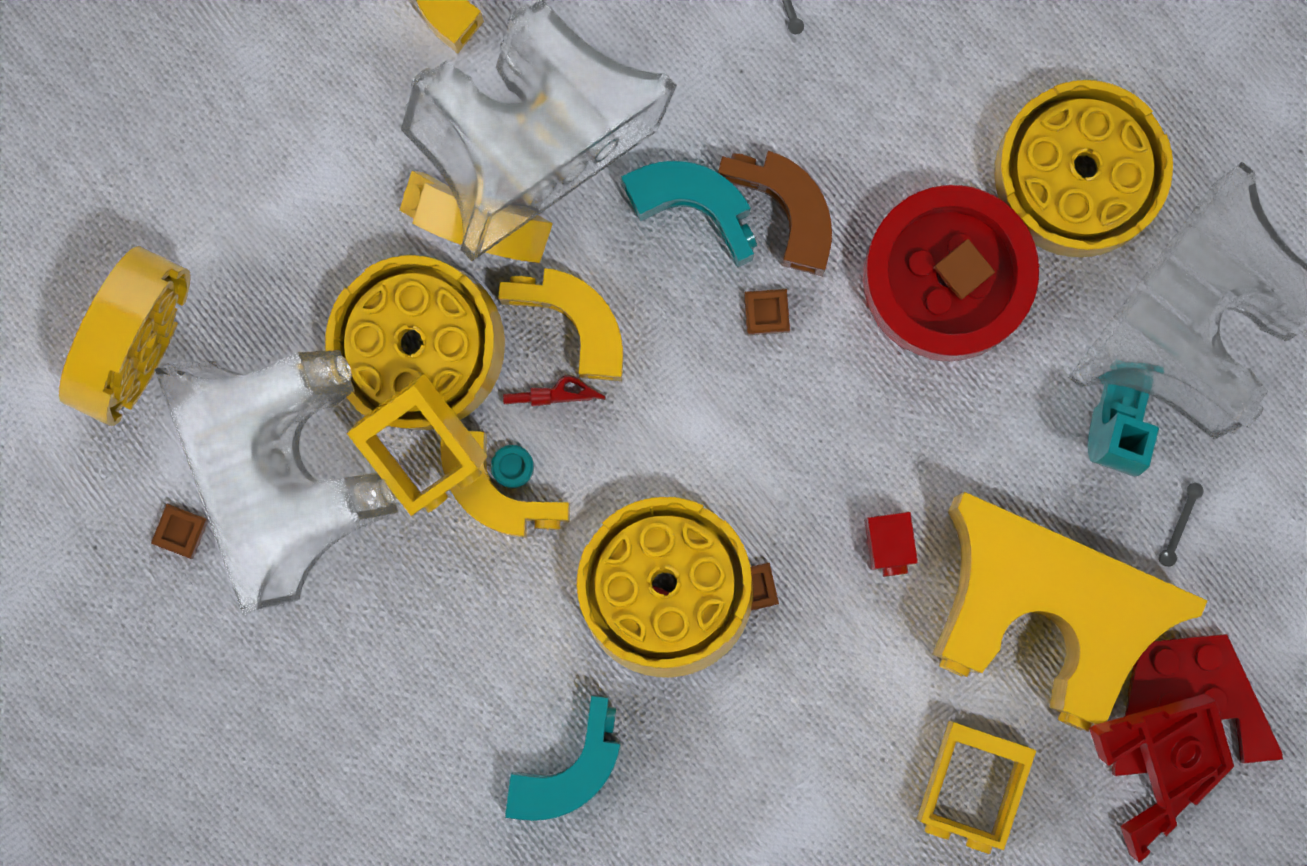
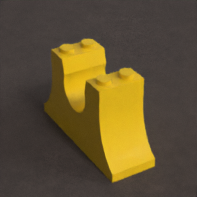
[932,492,1208,732]

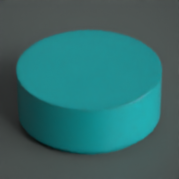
[491,445,534,489]

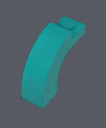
[621,161,757,268]
[1088,360,1159,477]
[505,695,621,821]

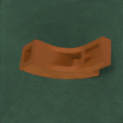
[718,151,832,277]

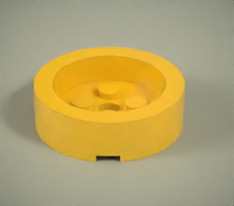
[994,80,1173,258]
[59,246,191,426]
[325,255,505,430]
[577,497,753,678]

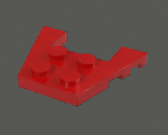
[1112,634,1283,776]
[1089,694,1234,862]

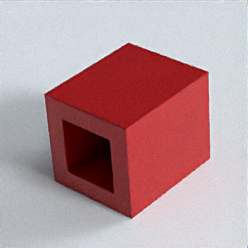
[864,512,918,577]

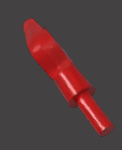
[503,375,606,407]

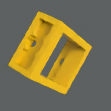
[347,374,487,516]
[916,721,1036,854]

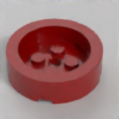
[863,185,1039,362]

